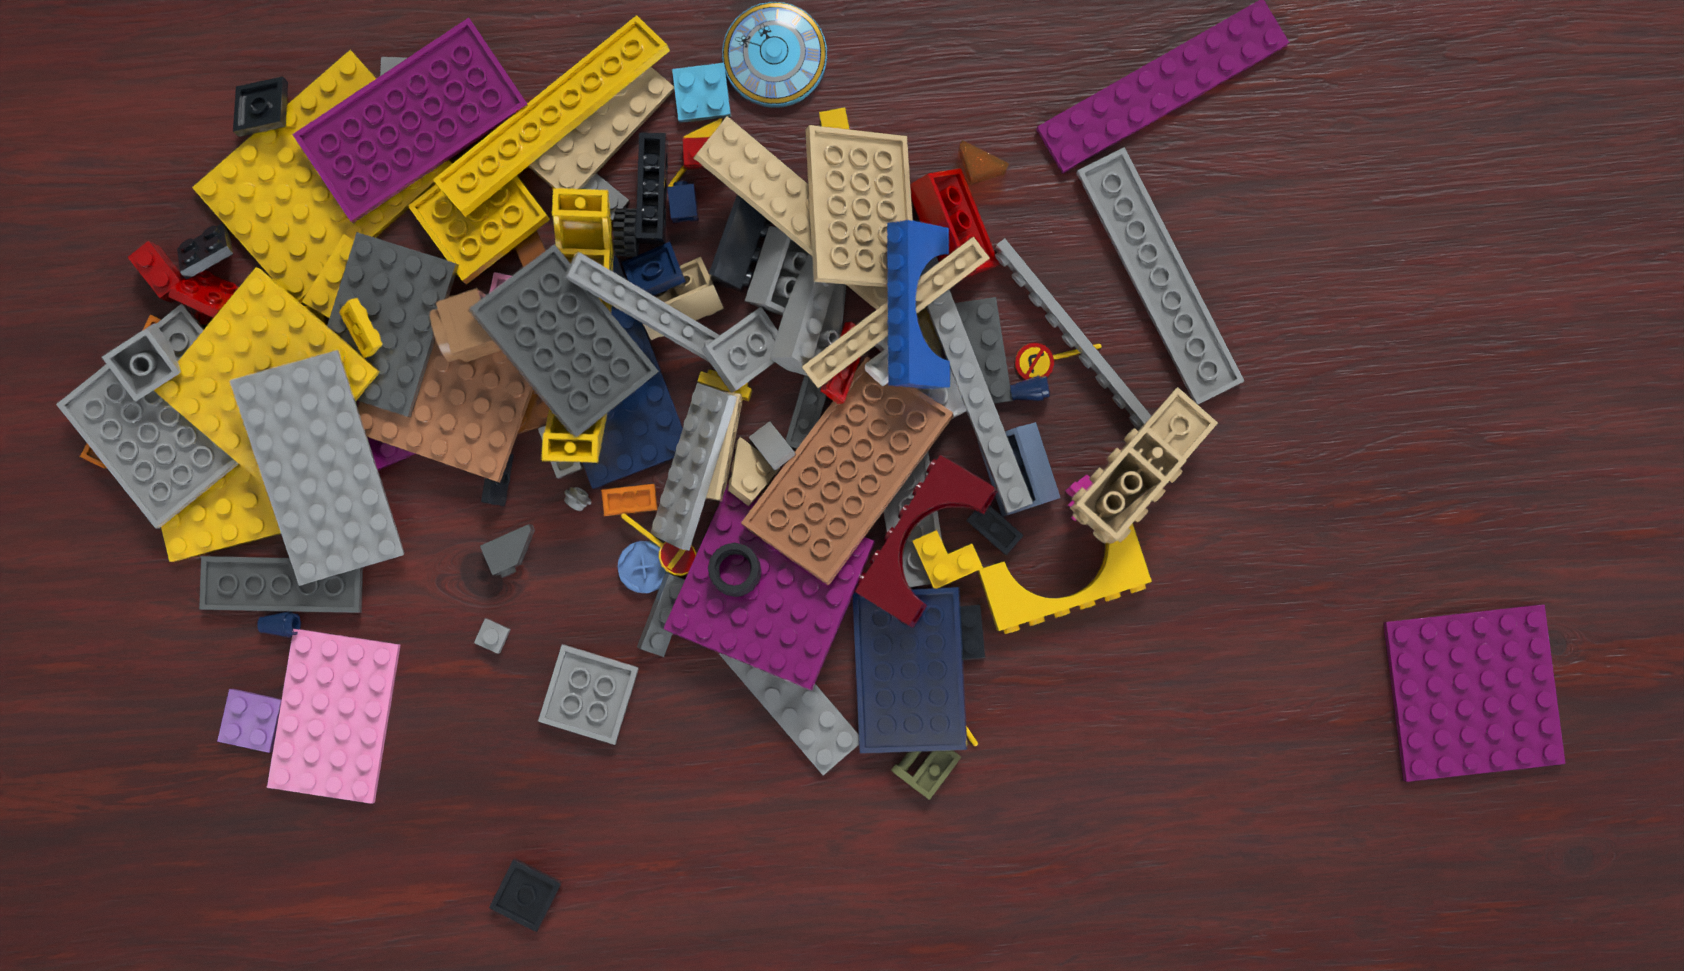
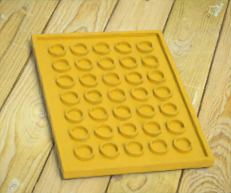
[192,50,452,303]

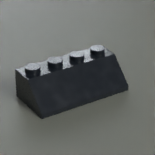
[709,194,771,293]

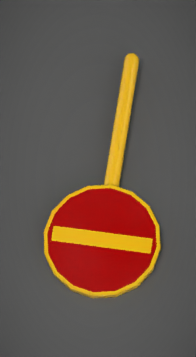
[621,513,696,576]

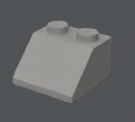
[102,323,181,402]

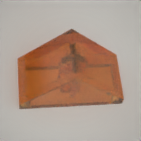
[958,140,1009,185]

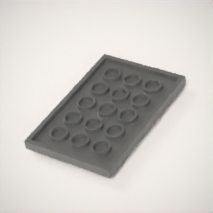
[327,232,459,417]
[468,244,659,438]

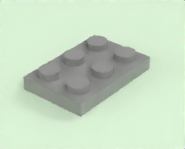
[701,307,778,393]

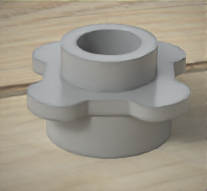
[564,487,592,511]

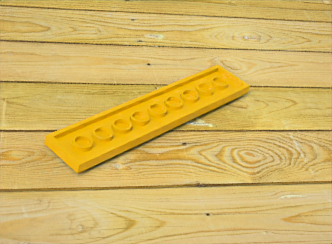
[433,15,670,217]

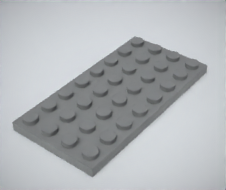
[230,350,405,586]

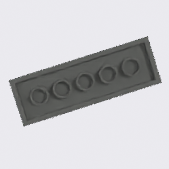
[199,556,363,613]

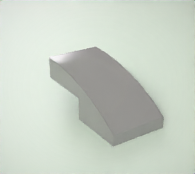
[749,421,796,471]

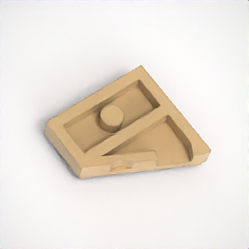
[728,437,780,506]

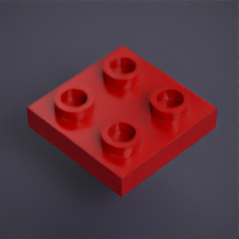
[168,270,239,324]

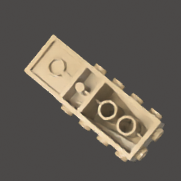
[1070,387,1218,544]

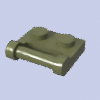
[891,750,961,800]

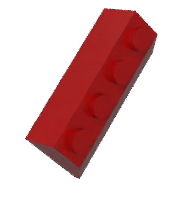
[910,168,1000,280]

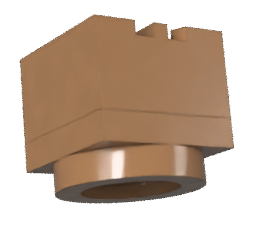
[430,289,501,362]

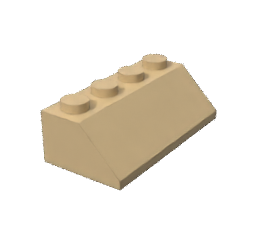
[706,392,743,501]

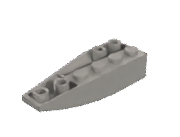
[770,254,846,376]

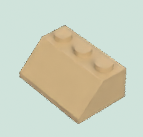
[643,257,723,340]

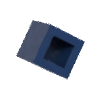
[667,181,699,223]

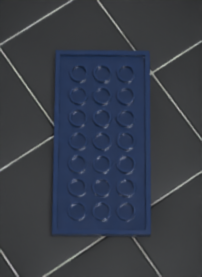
[582,256,683,489]

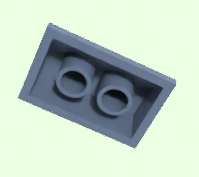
[978,422,1061,517]

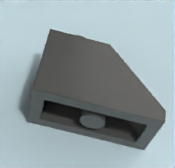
[480,524,535,578]

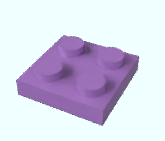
[217,689,282,753]

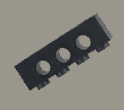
[636,133,669,244]

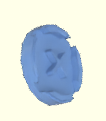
[618,541,670,593]

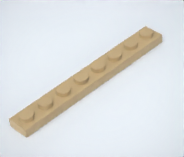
[802,237,989,388]

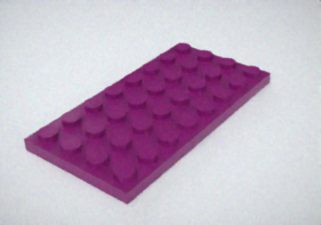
[292,18,528,223]

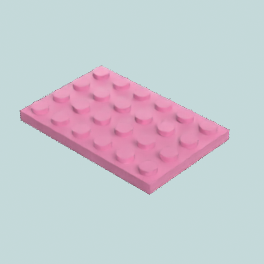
[267,629,401,804]

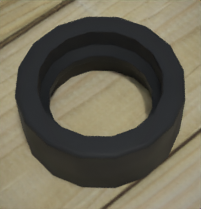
[708,543,762,597]

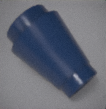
[1010,375,1050,401]
[257,611,301,638]

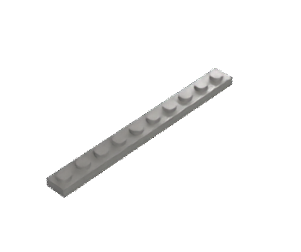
[995,238,1151,430]
[920,257,1033,514]

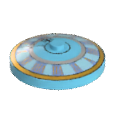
[722,2,827,108]

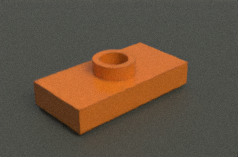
[602,484,658,516]

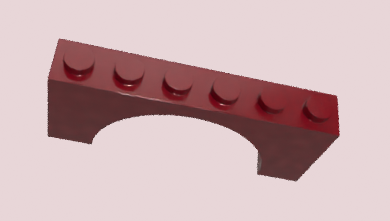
[855,455,998,628]

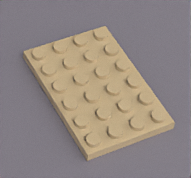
[805,125,913,288]

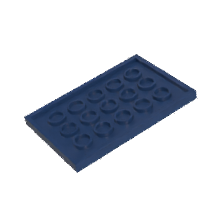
[853,587,968,753]

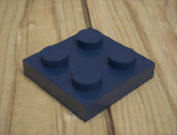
[622,242,686,296]

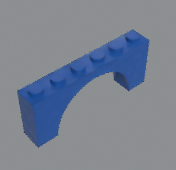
[887,220,950,389]

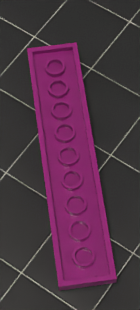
[1036,0,1289,174]

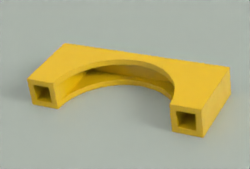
[977,523,1152,634]

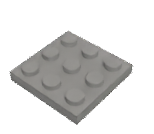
[538,644,639,745]

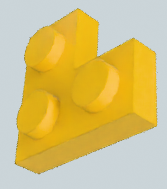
[912,530,983,589]

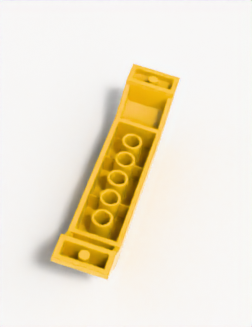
[542,188,614,463]

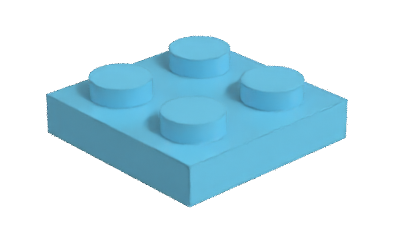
[672,63,731,123]

